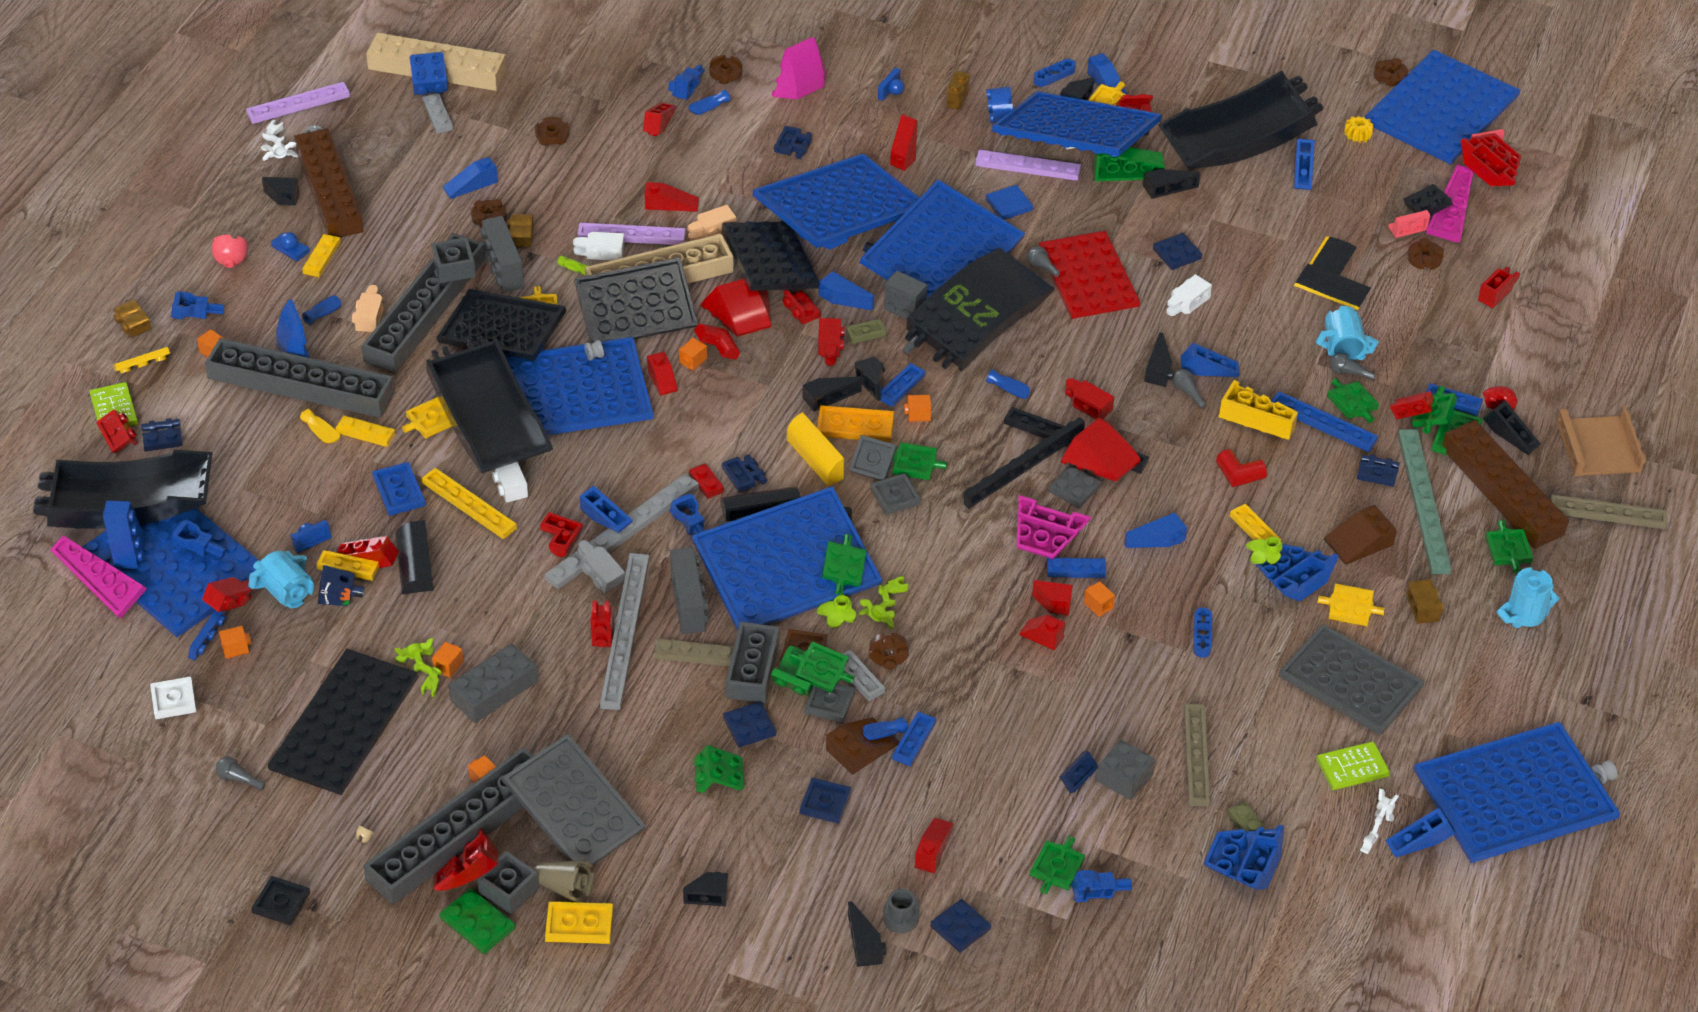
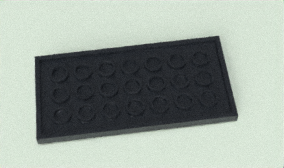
[268,648,419,795]

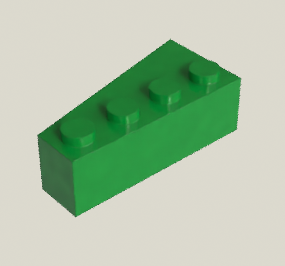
[1092,147,1165,182]

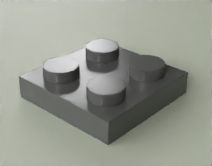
[849,435,897,481]
[1048,465,1102,509]
[870,473,921,515]
[804,684,855,723]

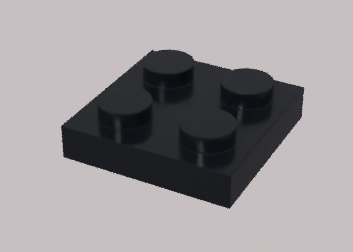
[1404,184,1453,216]
[251,876,310,926]

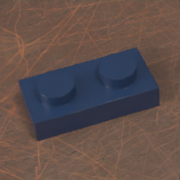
[1059,751,1098,793]

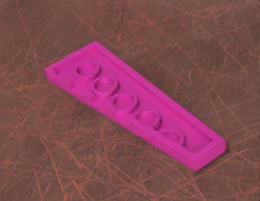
[1426,165,1473,243]
[50,535,147,618]

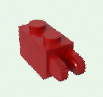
[1478,267,1520,308]
[818,318,845,366]
[1065,378,1114,420]
[202,577,254,612]
[590,600,614,647]

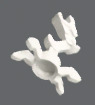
[261,120,298,161]
[1360,789,1399,854]

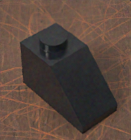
[1060,78,1095,100]
[262,177,299,205]
[683,872,729,907]

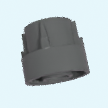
[883,888,920,933]

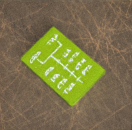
[89,382,138,433]
[1316,741,1390,791]

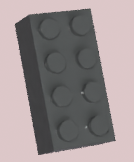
[480,216,524,293]
[670,547,708,635]
[726,622,780,703]
[448,643,538,723]

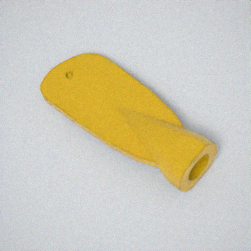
[300,408,340,443]

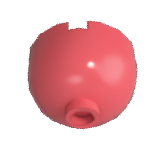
[212,235,248,268]

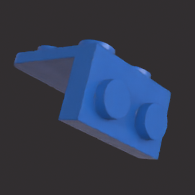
[410,52,448,95]

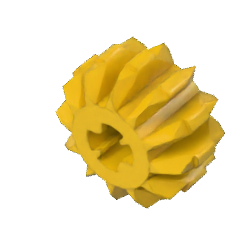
[1344,116,1374,143]

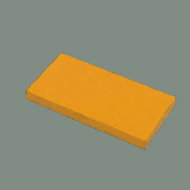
[817,405,894,442]

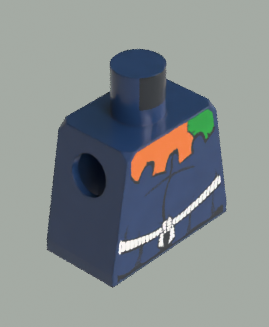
[318,565,365,606]

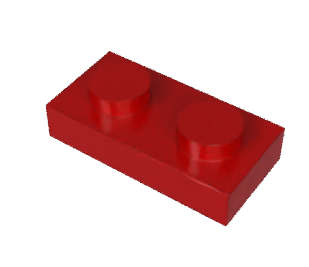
[689,463,724,499]

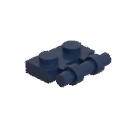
[774,126,813,159]
[141,418,183,452]
[722,454,768,492]
[1357,454,1400,487]

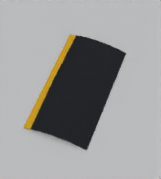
[1309,236,1357,276]
[1294,264,1372,310]

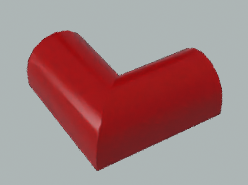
[694,324,740,360]
[1216,449,1267,488]
[540,512,583,557]

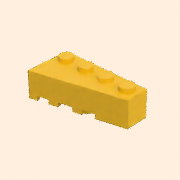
[1219,380,1298,440]

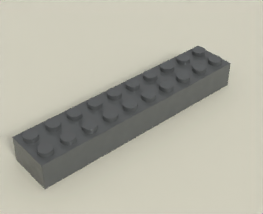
[361,233,485,373]
[205,338,395,418]
[363,747,534,905]

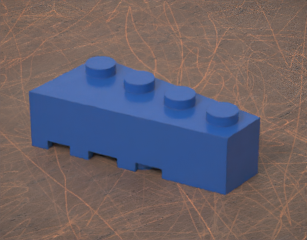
[103,501,146,569]

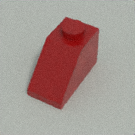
[647,351,678,396]
[1032,580,1073,615]
[1020,615,1065,651]

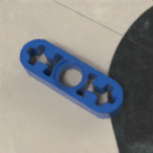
[1033,59,1076,87]
[1193,608,1212,658]

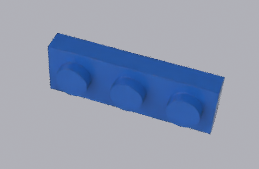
[880,363,925,407]
[1426,383,1483,416]
[1047,558,1106,578]
[188,610,227,661]
[892,712,936,767]

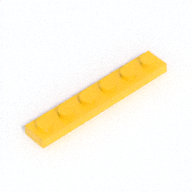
[422,468,517,539]

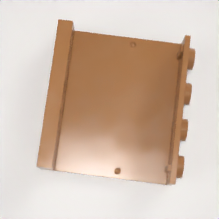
[1556,405,1646,476]

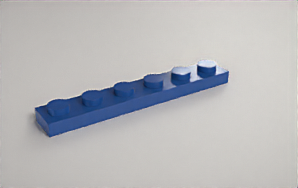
[1271,391,1378,452]

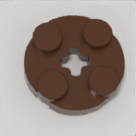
[709,55,742,84]
[1374,58,1408,86]
[535,117,570,145]
[471,199,507,228]
[1407,238,1444,270]
[869,633,909,670]

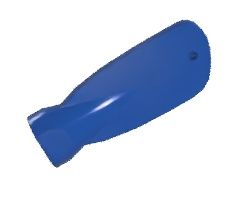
[688,89,731,115]
[302,295,341,325]
[986,369,1030,399]
[863,717,908,740]

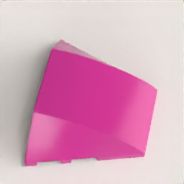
[772,37,828,99]
[1017,495,1091,559]

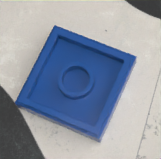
[986,185,1033,220]

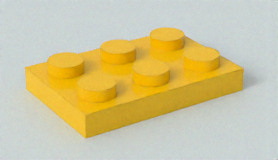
[545,902,613,944]

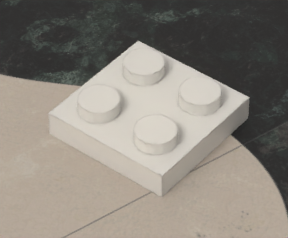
[150,677,196,720]

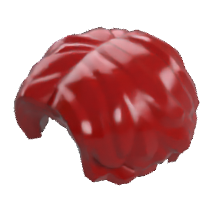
[1482,386,1518,410]

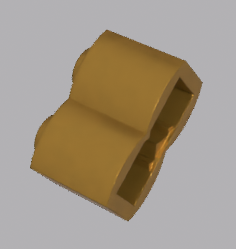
[946,71,970,110]
[507,214,533,247]
[113,299,152,338]

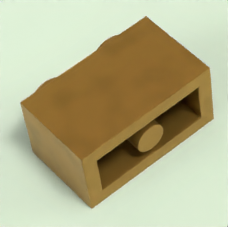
[1406,579,1444,624]

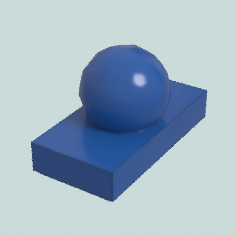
[878,67,904,101]
[271,232,310,261]
[290,520,332,553]

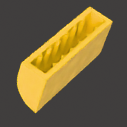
[787,412,844,486]

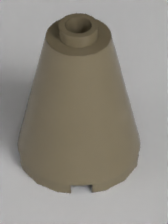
[534,860,594,903]

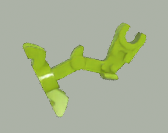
[859,576,908,629]
[394,638,442,697]

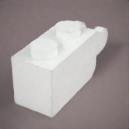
[573,232,625,261]
[1166,274,1212,316]
[492,462,528,503]

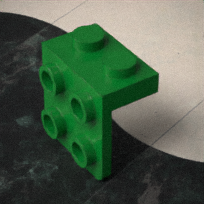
[771,646,813,696]
[694,745,744,793]

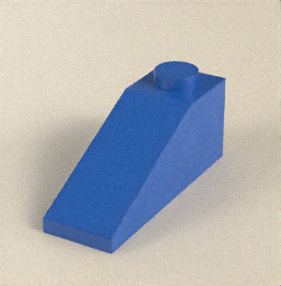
[1087,53,1127,94]
[1294,139,1315,190]
[443,157,498,199]
[819,271,874,310]
[1181,343,1240,377]
[579,486,633,533]
[1124,512,1187,548]
[1385,808,1456,858]

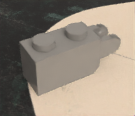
[577,540,625,594]

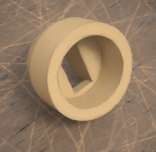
[356,825,374,843]

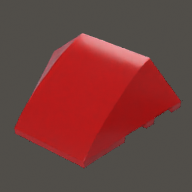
[1461,134,1521,186]
[700,279,771,337]
[1060,418,1141,482]
[433,828,498,891]

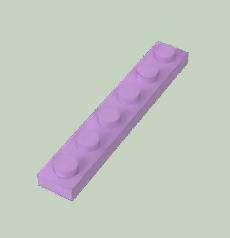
[246,82,350,124]
[976,150,1081,181]
[578,223,685,245]

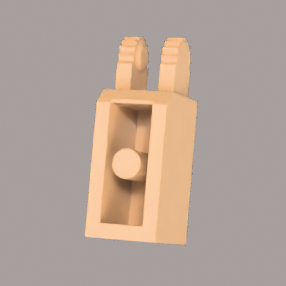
[687,205,737,241]
[352,285,384,332]

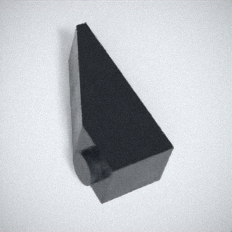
[1143,169,1200,199]
[1145,332,1174,387]
[855,357,885,401]
[802,376,862,411]
[1483,401,1541,455]
[848,901,886,967]

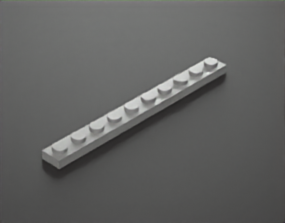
[544,473,699,590]
[600,553,649,710]

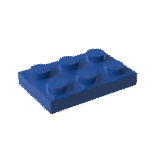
[372,462,426,516]

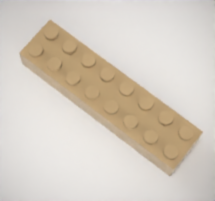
[366,33,507,91]
[585,234,733,284]

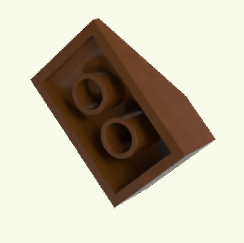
[1324,505,1397,565]
[826,717,899,775]

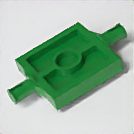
[1327,378,1379,424]
[1411,386,1457,434]
[893,442,947,480]
[1485,520,1533,574]
[821,534,866,595]
[789,642,855,693]
[1030,836,1085,894]

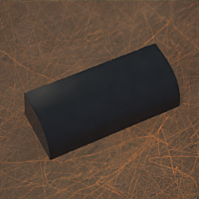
[720,486,801,521]
[395,520,433,594]

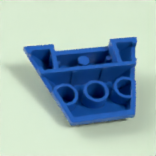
[276,299,310,358]
[1256,544,1339,601]
[1204,825,1284,890]

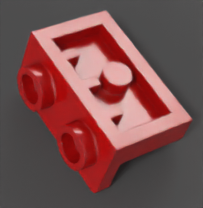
[1116,94,1153,112]
[782,290,821,325]
[1390,391,1433,420]
[96,409,139,454]

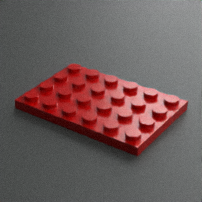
[1038,231,1140,319]

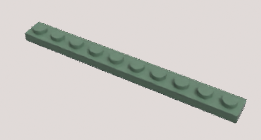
[1398,429,1451,574]

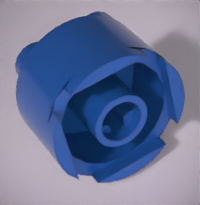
[986,86,1013,123]

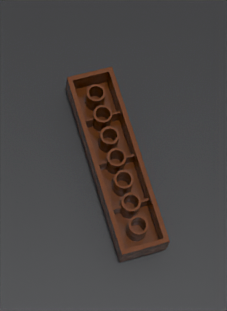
[294,128,364,237]
[1442,420,1569,549]

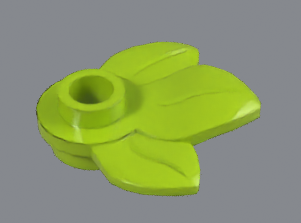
[1246,537,1283,564]
[817,595,856,628]

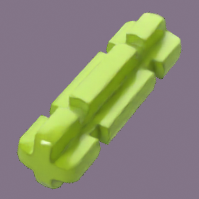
[557,256,588,275]

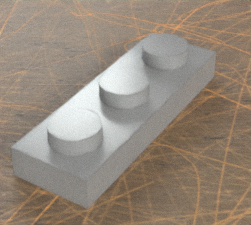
[422,93,453,134]
[843,650,885,702]

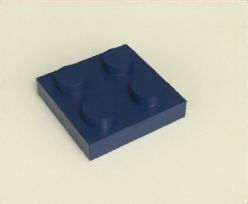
[1153,233,1202,270]
[723,701,776,748]
[799,777,851,824]
[930,898,991,953]

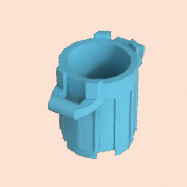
[1316,306,1379,360]
[248,550,314,609]
[1497,567,1560,628]

